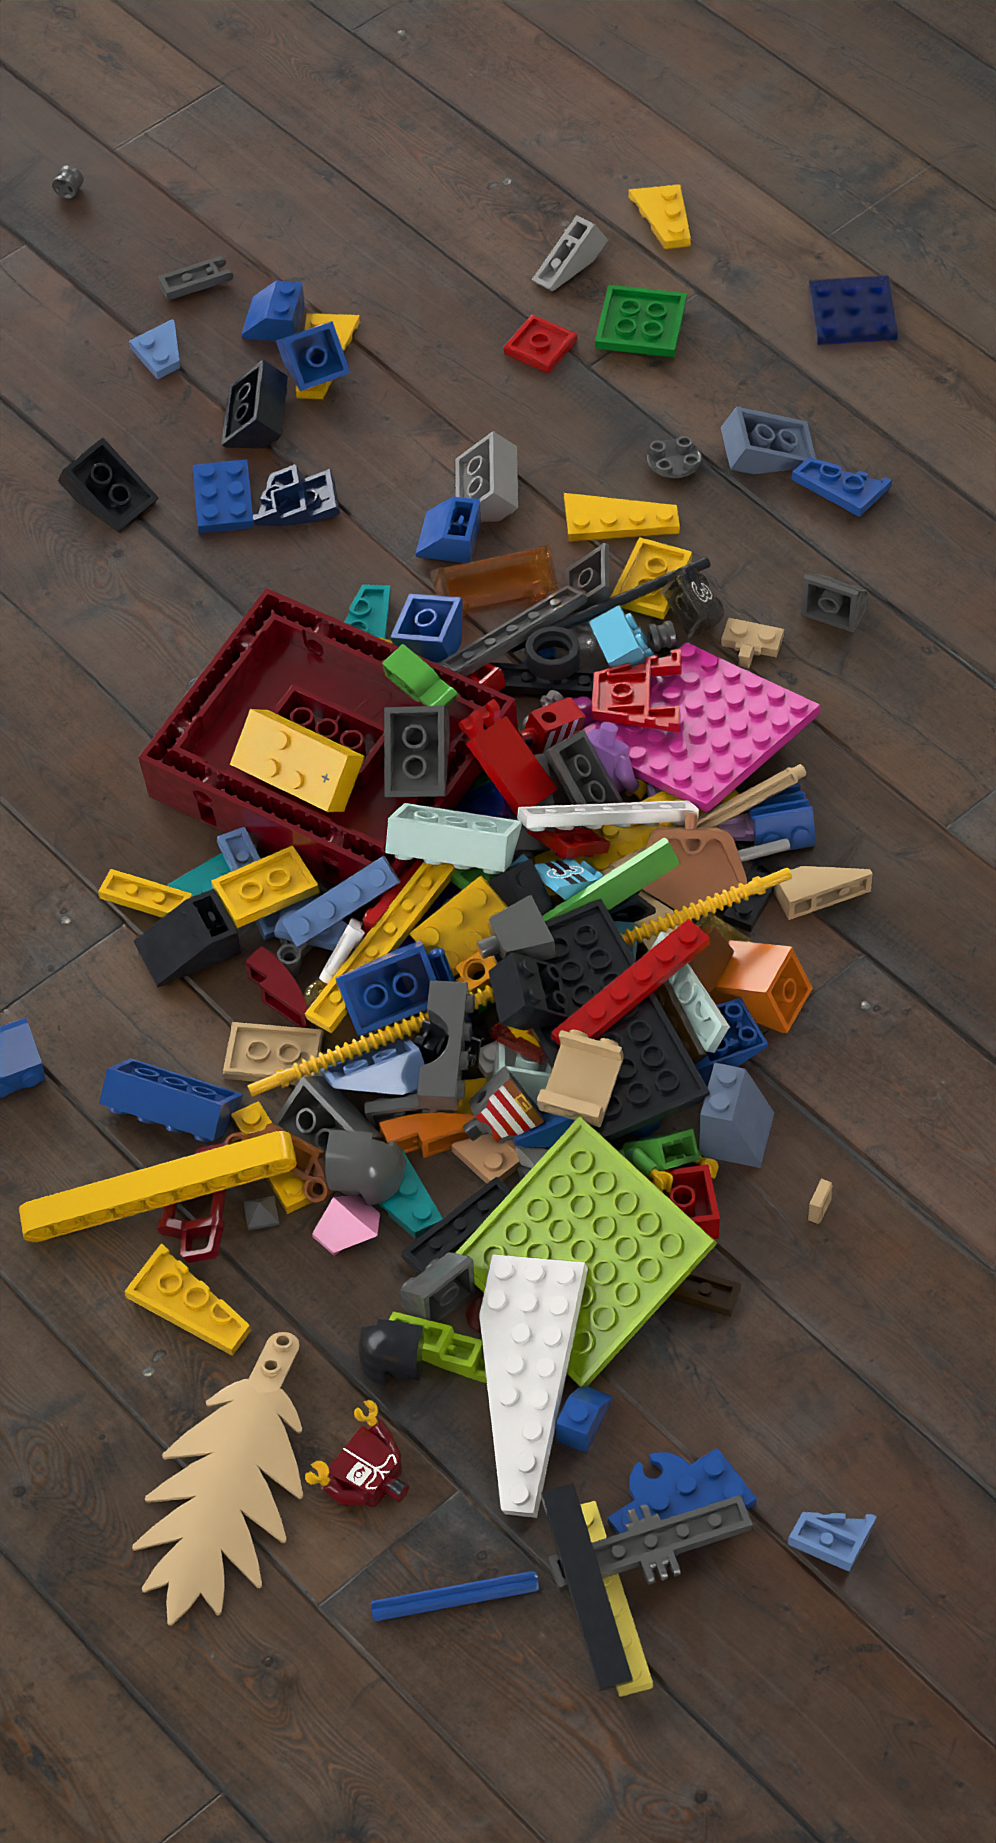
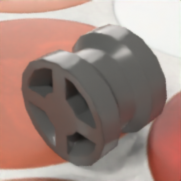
[52,165,84,199]
[647,620,677,653]

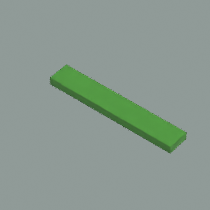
[542,837,680,922]

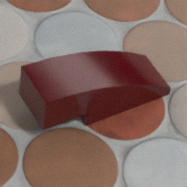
[245,946,311,1028]

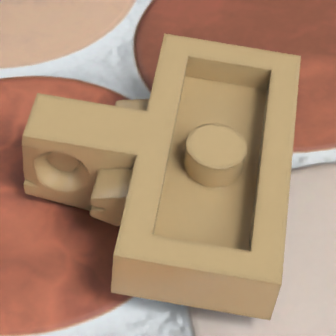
[721,618,784,669]

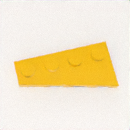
[296,313,360,399]
[564,493,680,542]

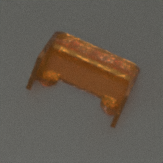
[430,545,559,616]

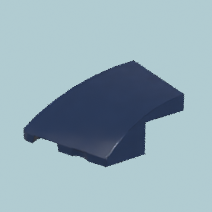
[253,464,340,526]

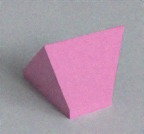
[312,1195,381,1256]

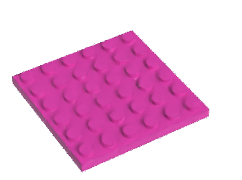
[581,642,821,813]

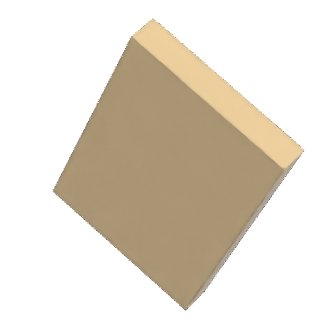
[223,1022,324,1085]

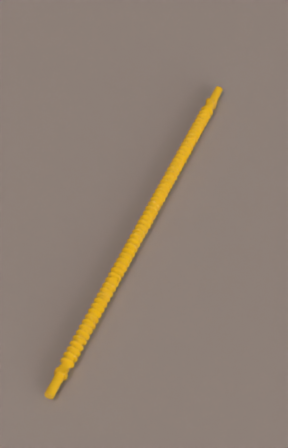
[247,867,792,1097]

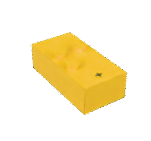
[230,709,365,812]

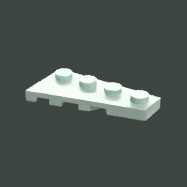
[650,932,730,1053]

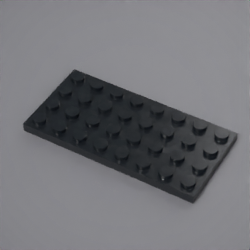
[491,899,710,1142]

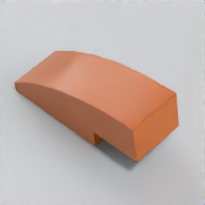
[379,1112,475,1158]

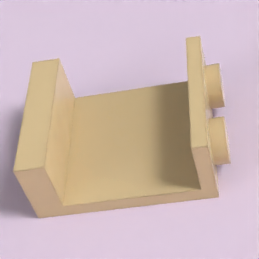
[537,1030,624,1127]

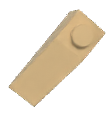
[774,866,872,920]

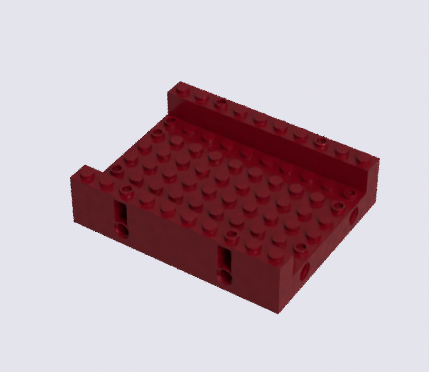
[138,588,519,905]

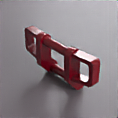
[157,1143,226,1263]

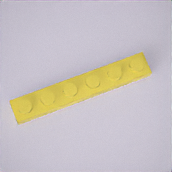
[580,1501,653,1697]

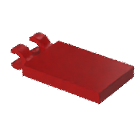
[458,699,557,816]

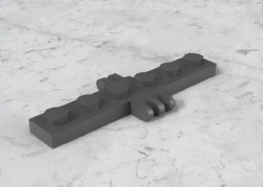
[548,1495,753,1593]

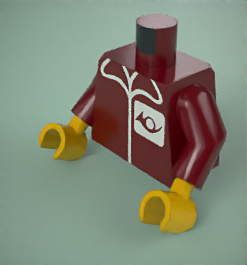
[305,1400,410,1507]

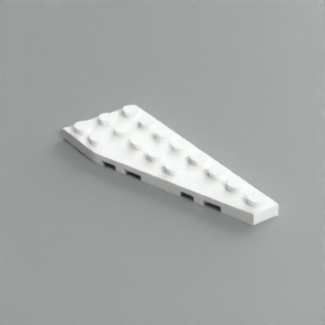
[479,1255,588,1518]

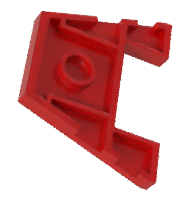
[592,649,682,732]

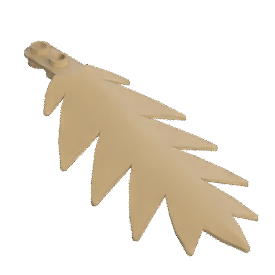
[132,1332,303,1626]

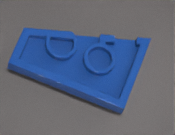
[791,457,892,517]

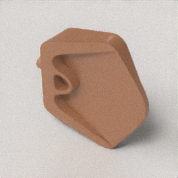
[641,813,747,911]

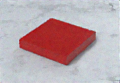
[503,314,577,373]

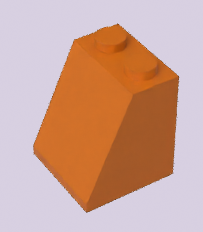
[710,940,813,1034]

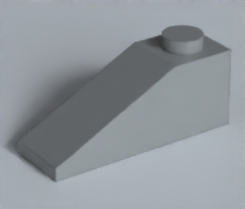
[532,215,608,292]

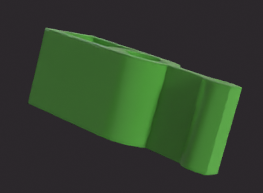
[382,644,459,708]

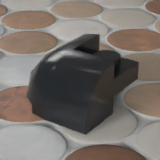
[358,1319,424,1386]

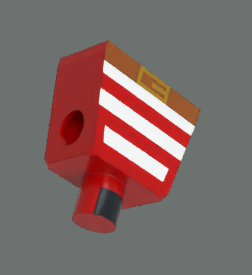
[517,697,586,755]

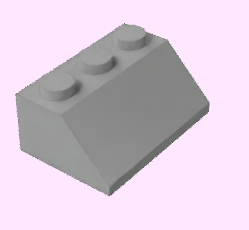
[456,431,518,522]

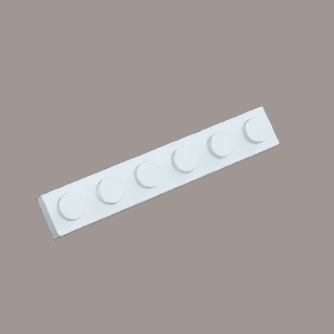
[517,800,699,831]

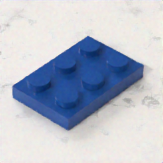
[193,460,254,534]

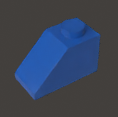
[556,1386,613,1453]

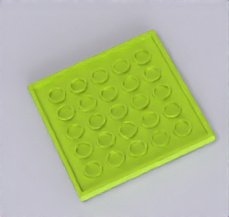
[456,1116,717,1387]

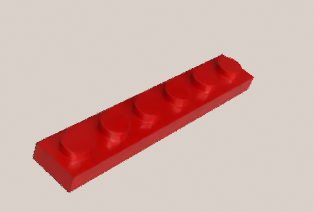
[551,919,710,1046]

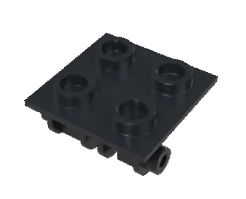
[414,1020,481,1080]

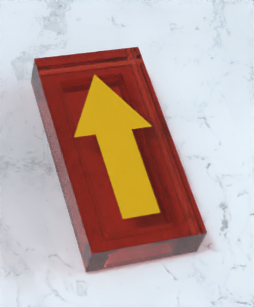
[489,1022,547,1065]

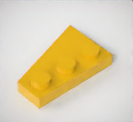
[629,185,691,249]

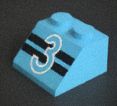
[534,858,603,901]

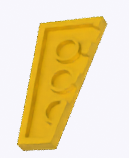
[125,1243,251,1356]

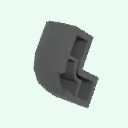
[325,1130,406,1205]

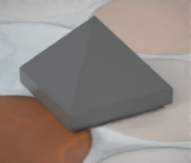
[243,1196,279,1231]

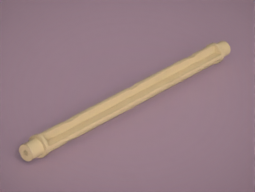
[601,764,806,876]

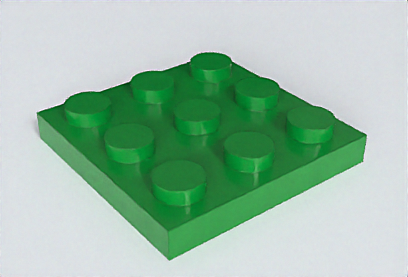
[595,284,687,358]

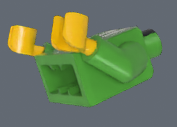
[619,1128,719,1193]

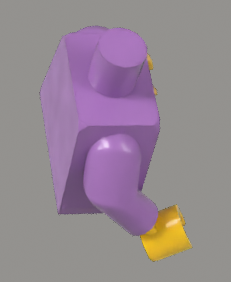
[587,722,647,800]

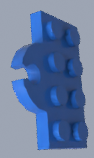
[608,1448,757,1571]

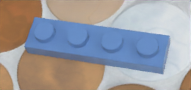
[217,827,282,940]
[281,856,401,947]

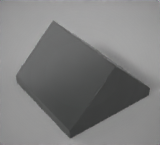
[565,543,609,615]

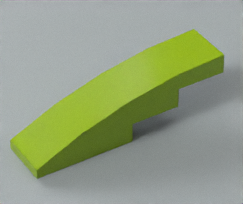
[389,1311,487,1383]

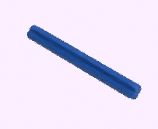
[371,1571,539,1621]

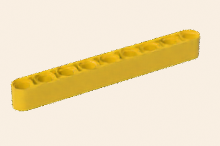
[19,1131,297,1242]

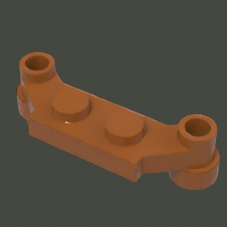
[225,1123,336,1203]

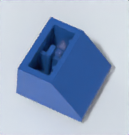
[416,496,481,564]

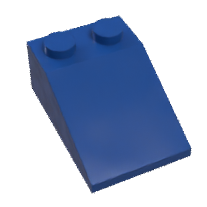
[336,940,437,1036]

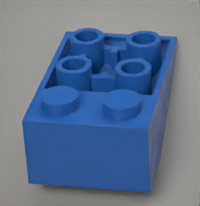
[695,997,768,1086]

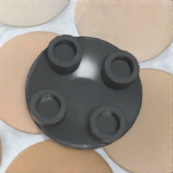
[647,436,702,478]

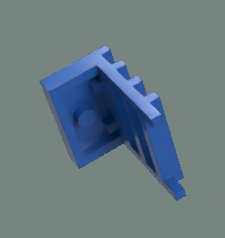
[746,784,816,851]

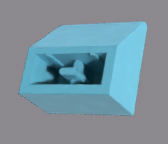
[589,605,654,667]

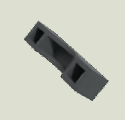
[417,981,475,1110]

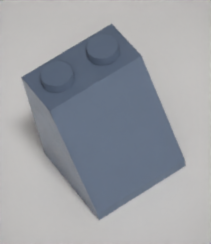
[699,1063,774,1168]

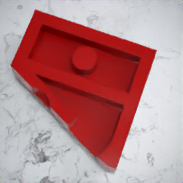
[527,827,611,859]

